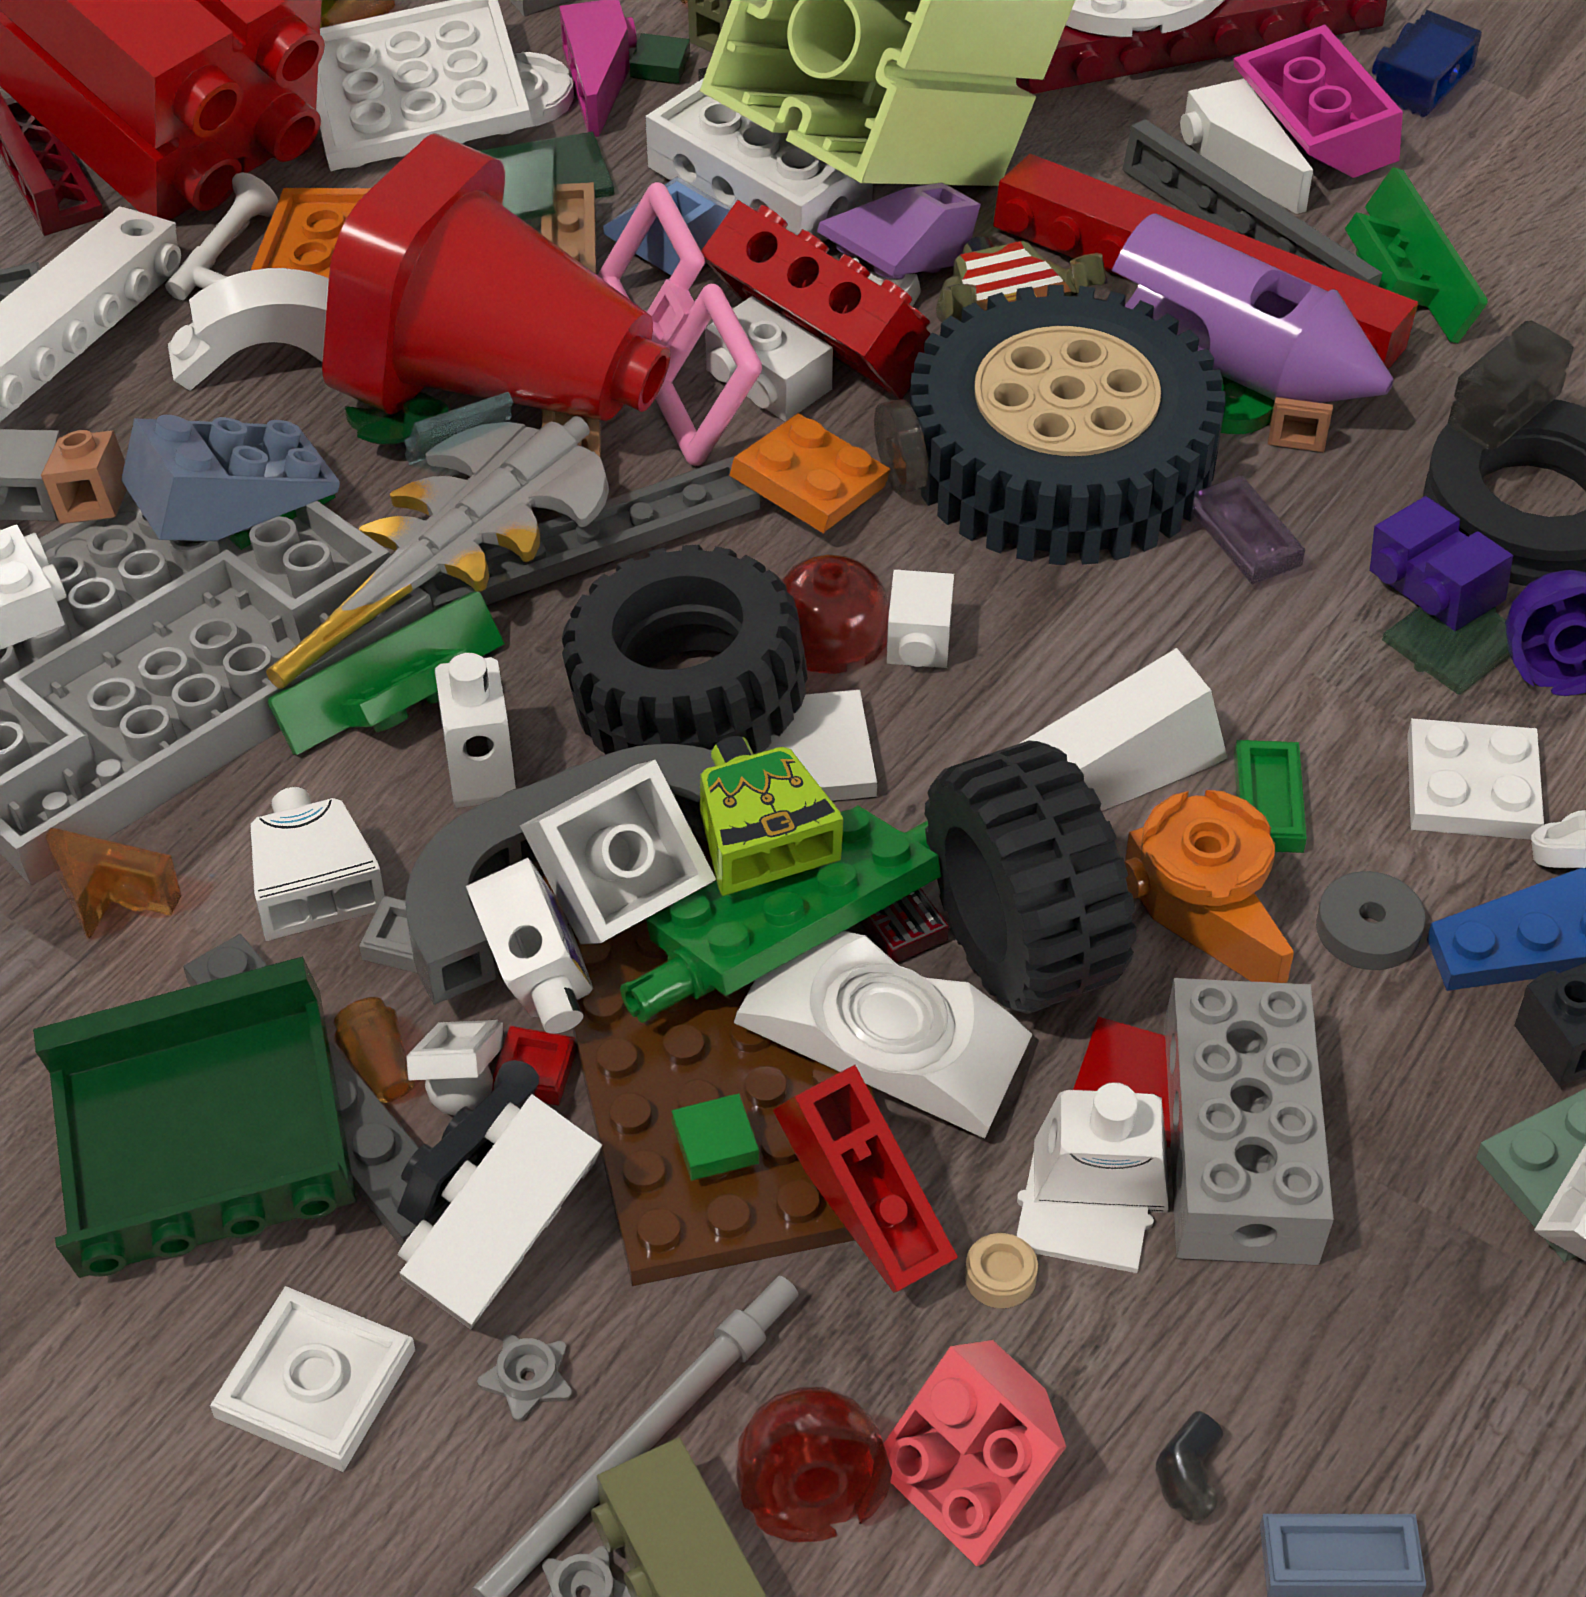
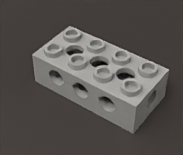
[1163,978,1334,1265]

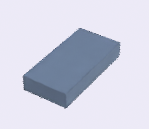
[1260,1514,1426,1597]

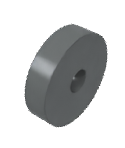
[1316,871,1425,970]

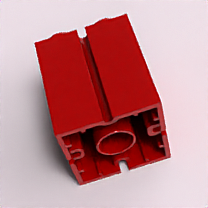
[0,0,325,221]

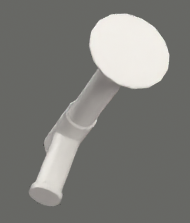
[165,172,278,300]

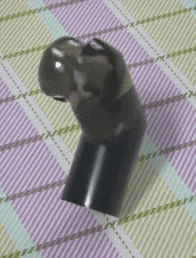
[1155,1411,1223,1522]

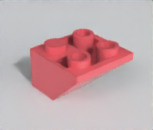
[870,1340,1067,1566]

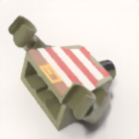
[936,236,1108,322]

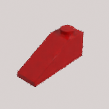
[773,1065,958,1293]

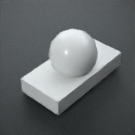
[406,1020,504,1116]

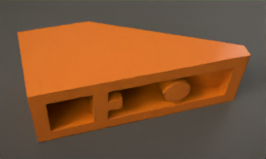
[1124,827,1294,983]

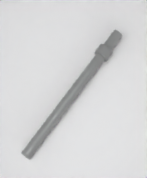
[472,1276,799,1597]

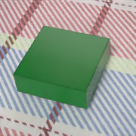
[671,1093,759,1181]

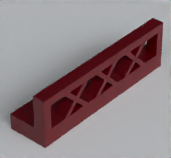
[0,93,105,236]

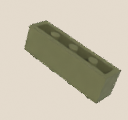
[591,1437,767,1597]

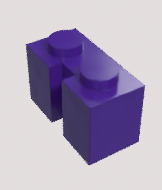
[1369,496,1513,631]

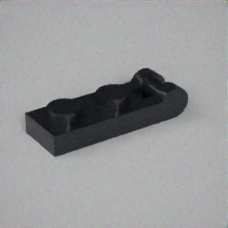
[397,1060,539,1226]

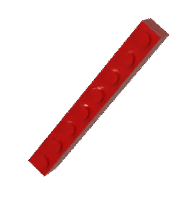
[993,153,1418,369]

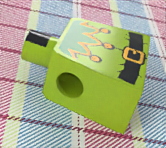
[700,736,843,896]

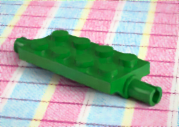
[620,805,941,1023]

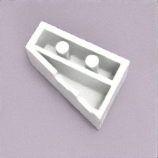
[397,1094,602,1330]

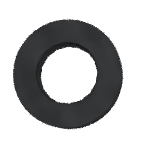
[1423,396,1586,586]

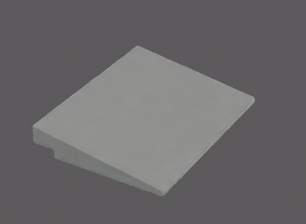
[0,490,434,886]

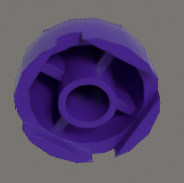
[1505,570,1586,696]

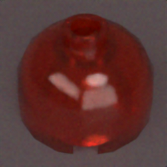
[782,554,890,674]
[736,1387,892,1542]

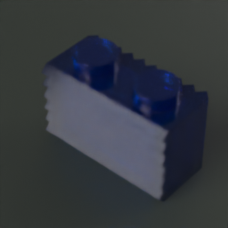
[1372,10,1482,118]

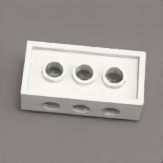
[646,78,873,242]

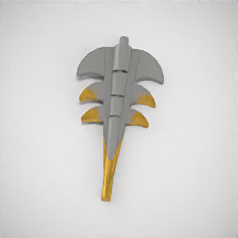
[266,416,609,689]

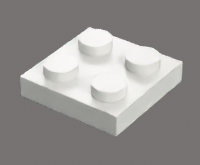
[1407,718,1544,840]

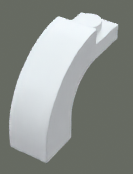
[168,268,329,391]

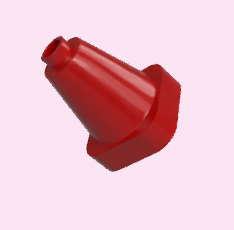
[322,133,671,421]

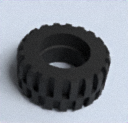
[562,545,808,755]
[924,740,1136,1013]

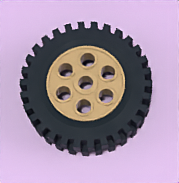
[908,285,1225,565]

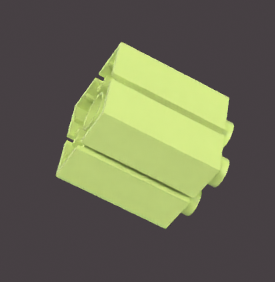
[700,0,1075,186]

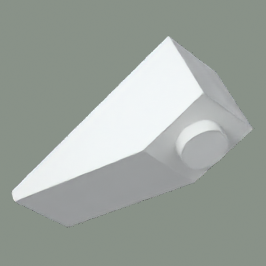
[1180,78,1313,214]

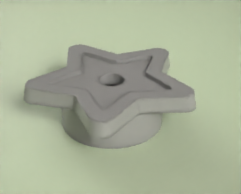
[477,1334,572,1422]
[542,1546,631,1597]

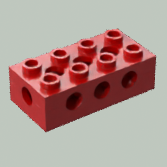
[701,200,931,400]

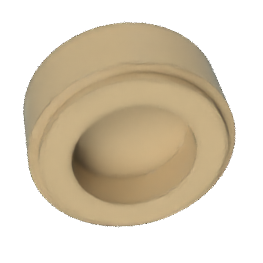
[965,1233,1038,1308]

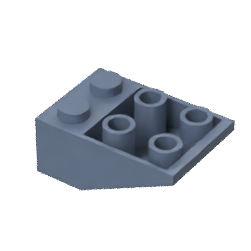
[121,415,340,541]

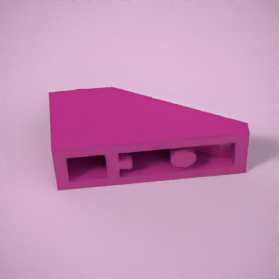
[559,0,637,138]

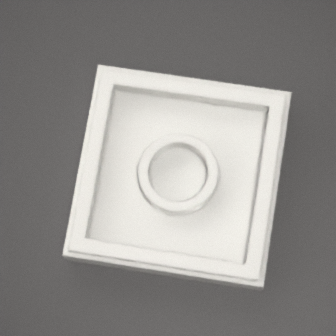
[210,1286,415,1472]

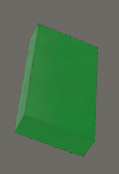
[1234,740,1307,853]

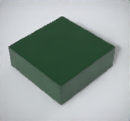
[630,33,690,83]

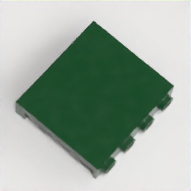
[33,956,357,1278]

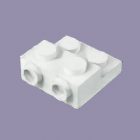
[0,524,67,650]

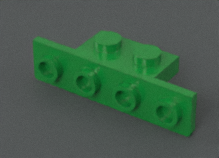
[1345,167,1488,344]
[268,592,505,755]

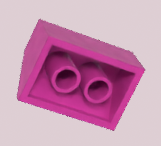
[1234,25,1403,178]

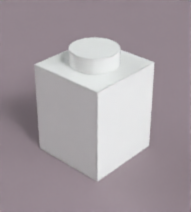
[887,570,954,668]

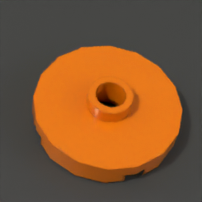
[1141,790,1275,906]

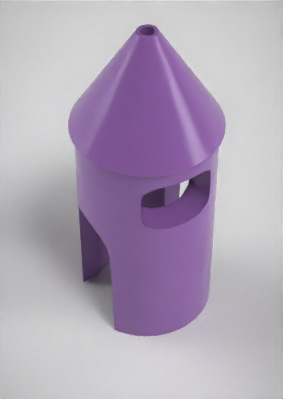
[1112,213,1394,403]

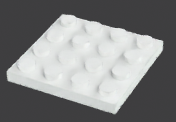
[316,0,533,171]

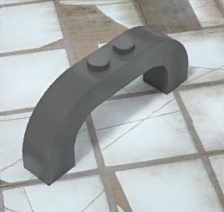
[405,744,715,1005]

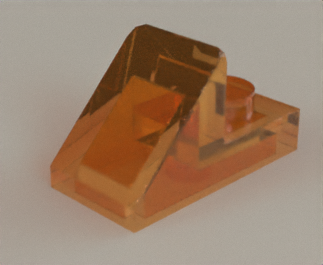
[45,827,182,938]

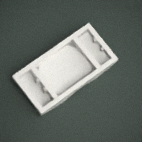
[734,931,1032,1138]

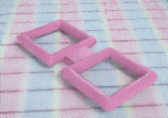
[597,182,762,466]

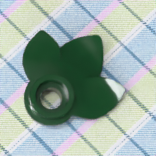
[345,392,454,447]

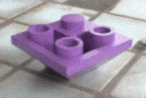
[817,183,981,279]

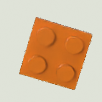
[729,413,891,533]

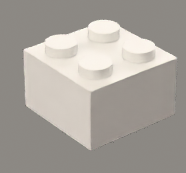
[520,760,716,944]

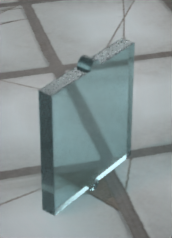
[404,392,513,465]

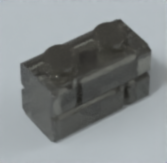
[1448,320,1574,450]

